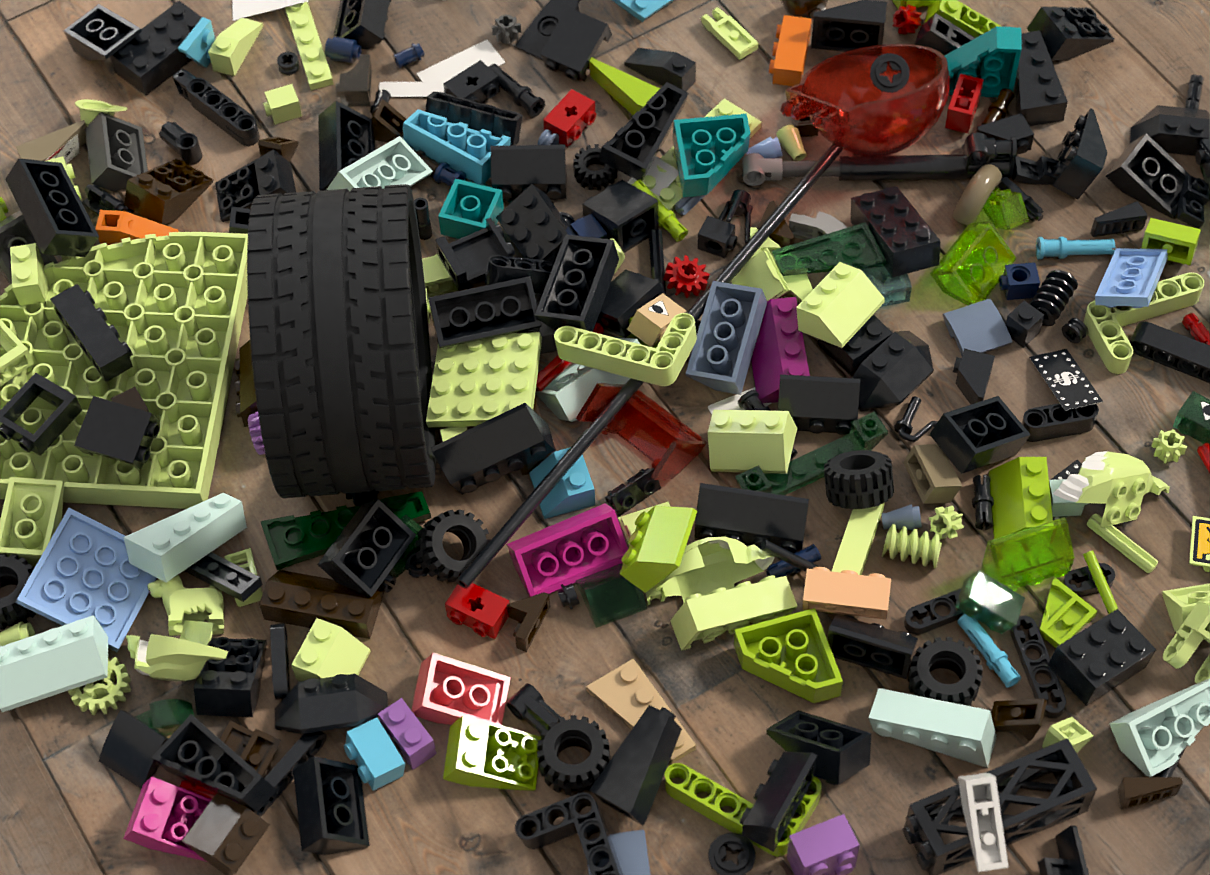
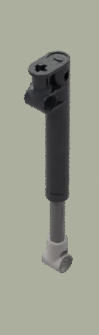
[742,133,1017,186]

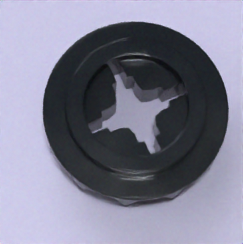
[870,53,910,93]
[708,833,756,875]

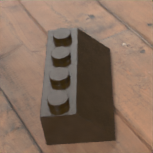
[259,570,384,639]

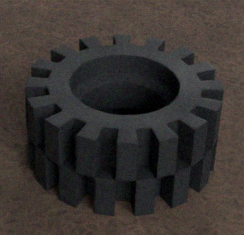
[573,144,618,191]

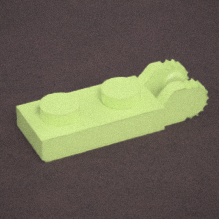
[701,7,758,60]

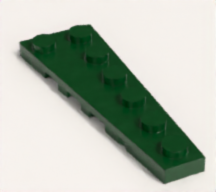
[260,491,431,570]

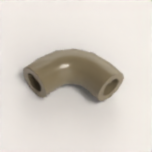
[952,164,1002,226]

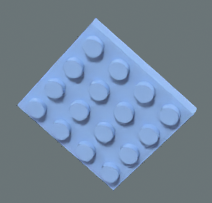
[16,508,157,652]

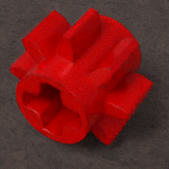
[892,5,922,35]

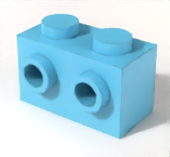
[344,718,405,791]

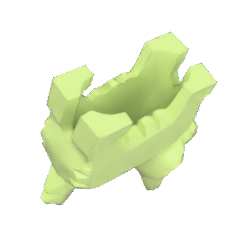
[147,575,224,636]

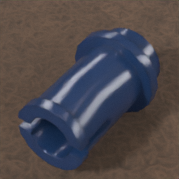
[393,43,425,69]

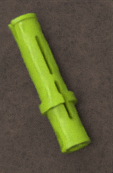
[632,179,688,242]

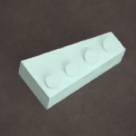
[124,493,247,582]
[869,688,997,768]

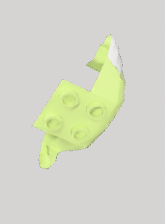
[1053,451,1170,528]
[646,537,775,605]
[126,620,228,682]

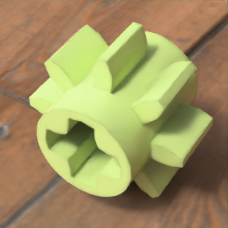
[1151,429,1187,463]
[928,506,964,540]

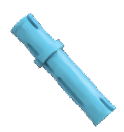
[957,612,1021,688]

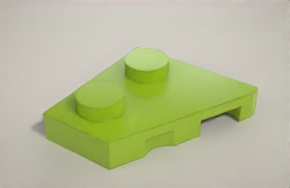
[1039,578,1097,648]

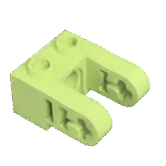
[1163,601,1210,684]

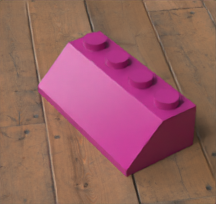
[506,503,628,597]

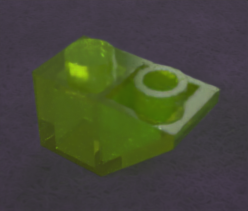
[982,188,1029,230]

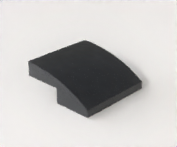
[99,710,169,789]

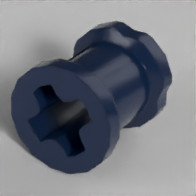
[434,162,466,188]

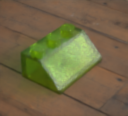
[930,221,1017,306]
[981,517,1075,593]

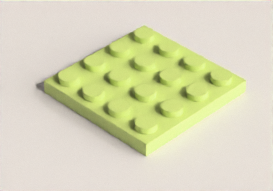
[426,332,542,428]

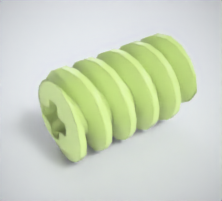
[882,524,942,569]

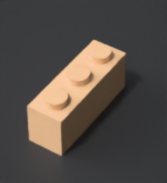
[803,567,891,620]

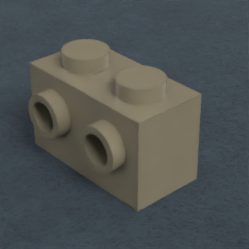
[903,444,962,504]

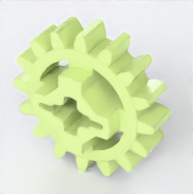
[68,657,131,715]

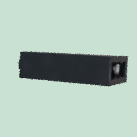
[590,705,682,826]

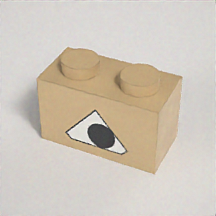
[627,293,687,347]

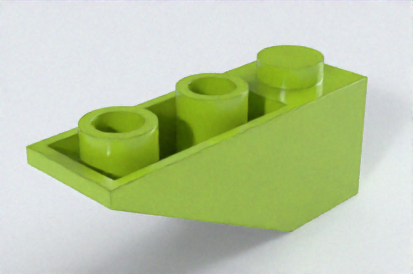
[924,0,1002,38]

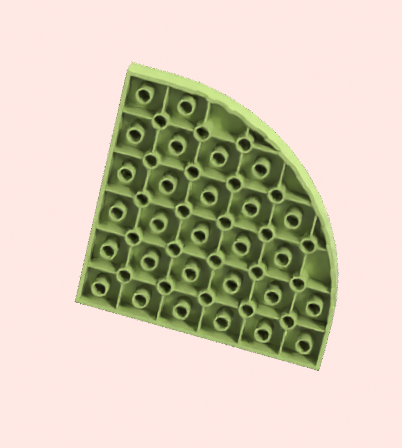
[0,232,248,509]

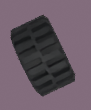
[824,450,894,509]
[415,510,491,583]
[0,553,36,630]
[908,637,983,706]
[537,715,610,796]

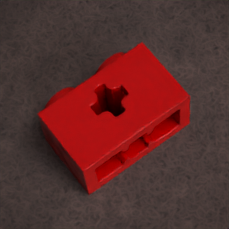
[945,74,984,134]
[543,89,596,148]
[445,583,510,639]

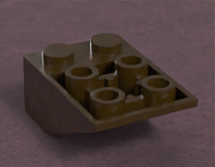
[124,159,214,225]

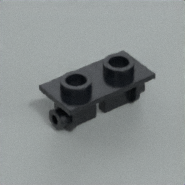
[82,184,134,215]
[605,468,661,516]

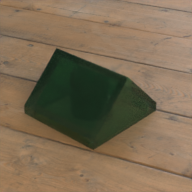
[576,563,647,628]

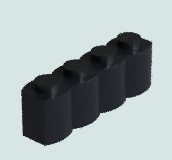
[425,91,523,146]

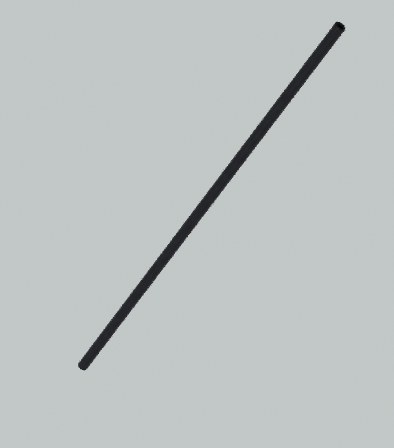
[457,143,843,589]

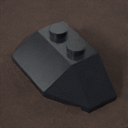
[1129,105,1210,156]
[852,331,934,411]
[274,674,388,734]

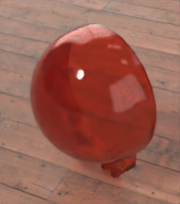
[780,44,950,157]

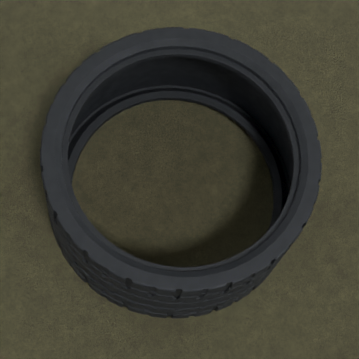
[247,184,436,499]

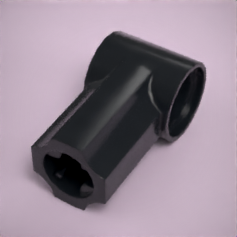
[159,121,203,165]
[506,683,561,734]

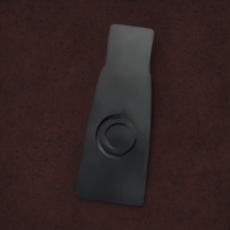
[516,0,581,60]

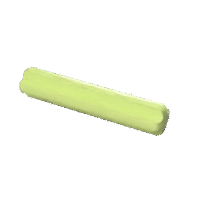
[1087,513,1158,573]

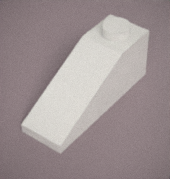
[958,773,1008,872]

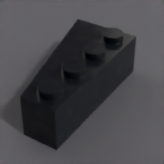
[598,82,689,181]

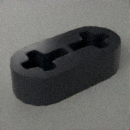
[1063,563,1115,597]

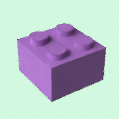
[787,814,860,875]

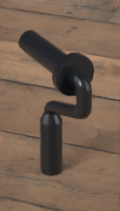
[894,396,938,442]

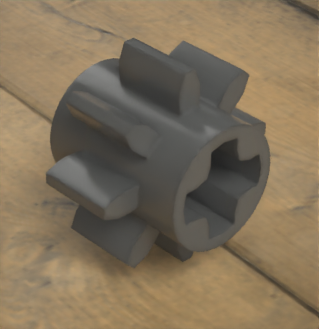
[492,15,522,44]

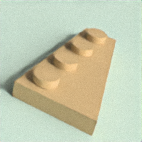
[586,659,696,764]

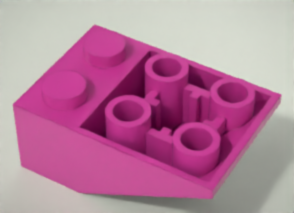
[123,777,211,861]

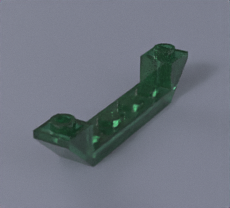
[735,411,888,495]

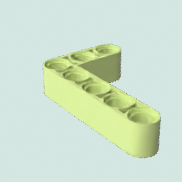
[1083,272,1204,374]
[554,313,697,386]

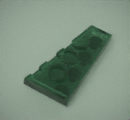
[771,222,886,276]

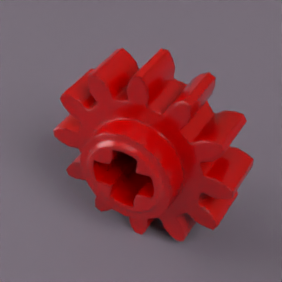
[663,255,710,298]

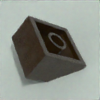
[181,793,270,875]

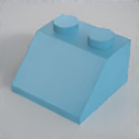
[529,447,596,519]

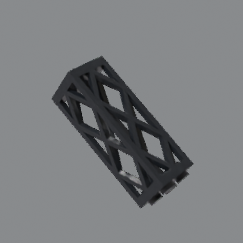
[903,738,1097,875]

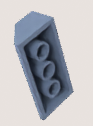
[686,281,767,395]

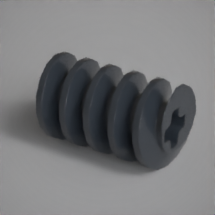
[1029,270,1078,326]

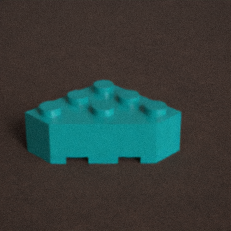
[940,26,1022,97]
[672,113,751,197]

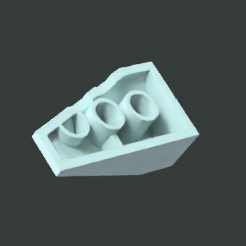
[1109,678,1210,777]

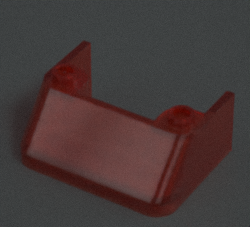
[576,383,707,480]

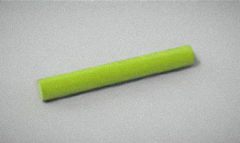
[1083,550,1119,614]

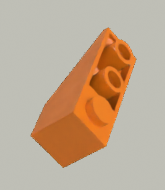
[95,210,179,245]

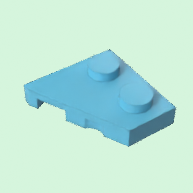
[178,17,216,68]

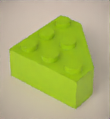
[734,608,843,703]

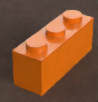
[769,15,812,87]

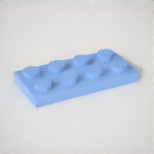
[1095,248,1168,308]

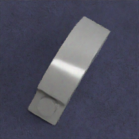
[789,211,857,276]

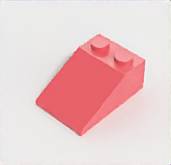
[411,653,511,725]

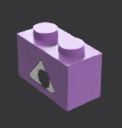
[378,698,437,770]

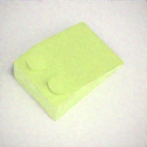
[0,477,64,566]

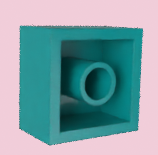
[438,179,504,239]

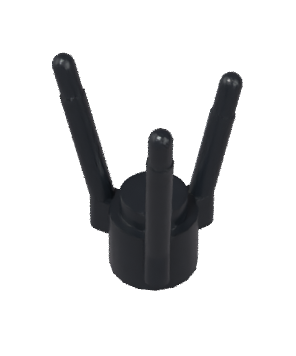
[718,189,753,244]

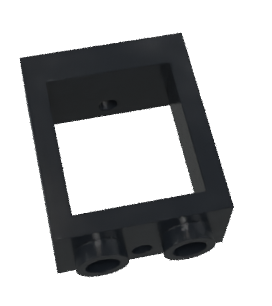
[0,373,82,456]

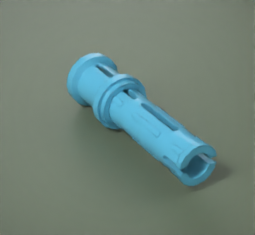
[1036,236,1115,260]

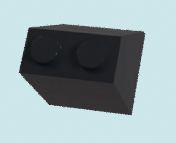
[583,180,658,253]

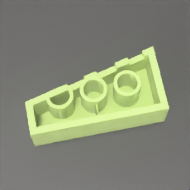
[670,575,798,651]

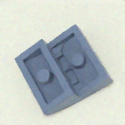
[942,299,1013,356]
[587,830,650,875]

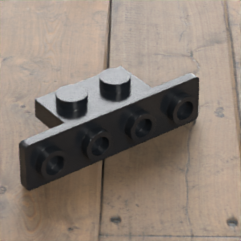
[1037,825,1089,875]

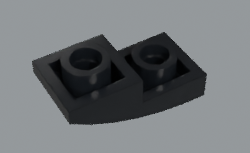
[1177,174,1210,229]

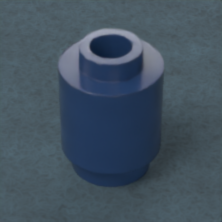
[325,37,361,64]

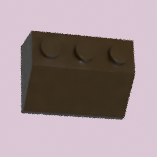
[235,340,258,427]

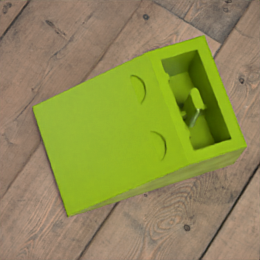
[443,715,541,791]

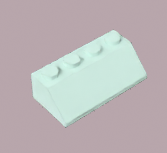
[327,136,433,191]
[535,337,640,422]
[0,615,108,712]

